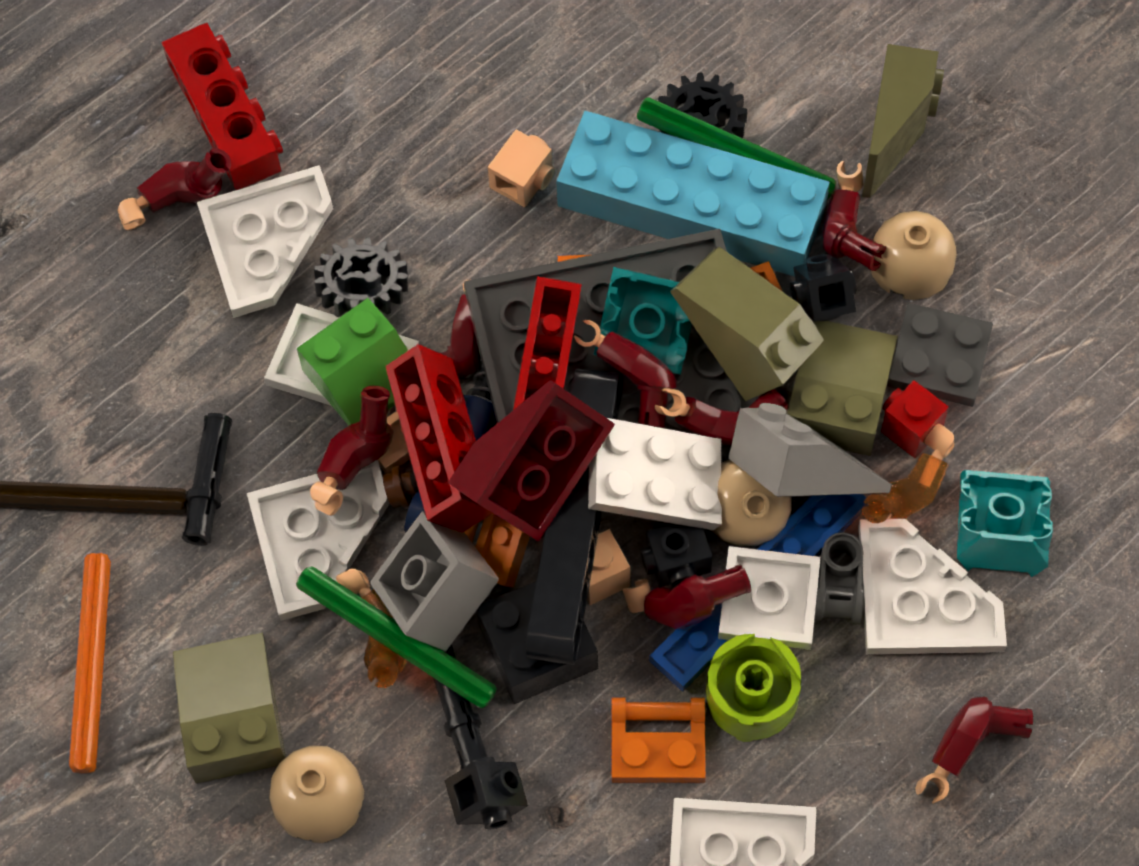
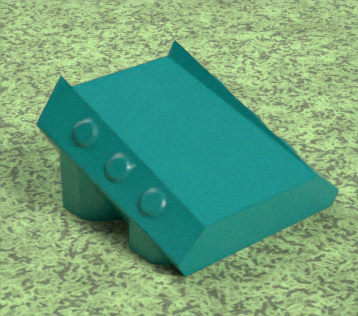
[593,267,692,375]
[957,470,1053,577]

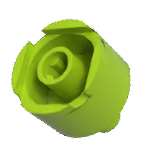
[706,634,801,742]

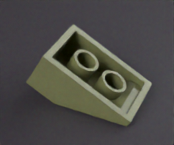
[862,44,944,198]
[670,247,824,401]
[787,320,898,456]
[173,632,286,784]

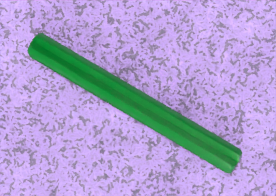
[637,97,836,200]
[296,566,497,708]

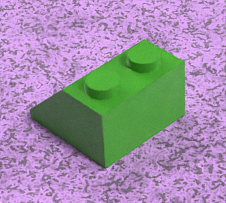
[296,298,408,426]

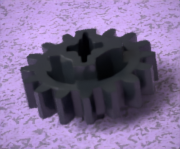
[658,72,747,138]
[314,237,408,317]

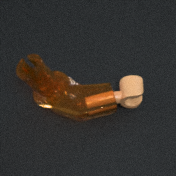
[862,424,954,524]
[336,568,407,688]

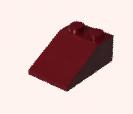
[448,380,615,541]

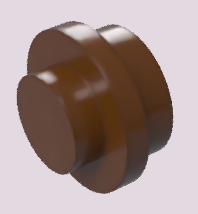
[383,465,419,510]

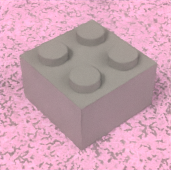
[370,511,499,651]

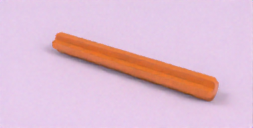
[69,553,111,774]

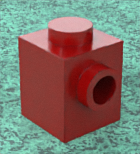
[881,380,949,459]

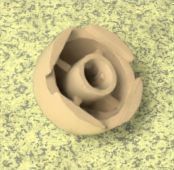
[871,211,957,300]
[710,460,792,547]
[269,746,365,843]

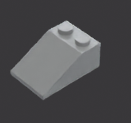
[728,403,891,497]

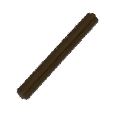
[0,481,188,515]

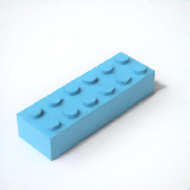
[556,111,830,277]

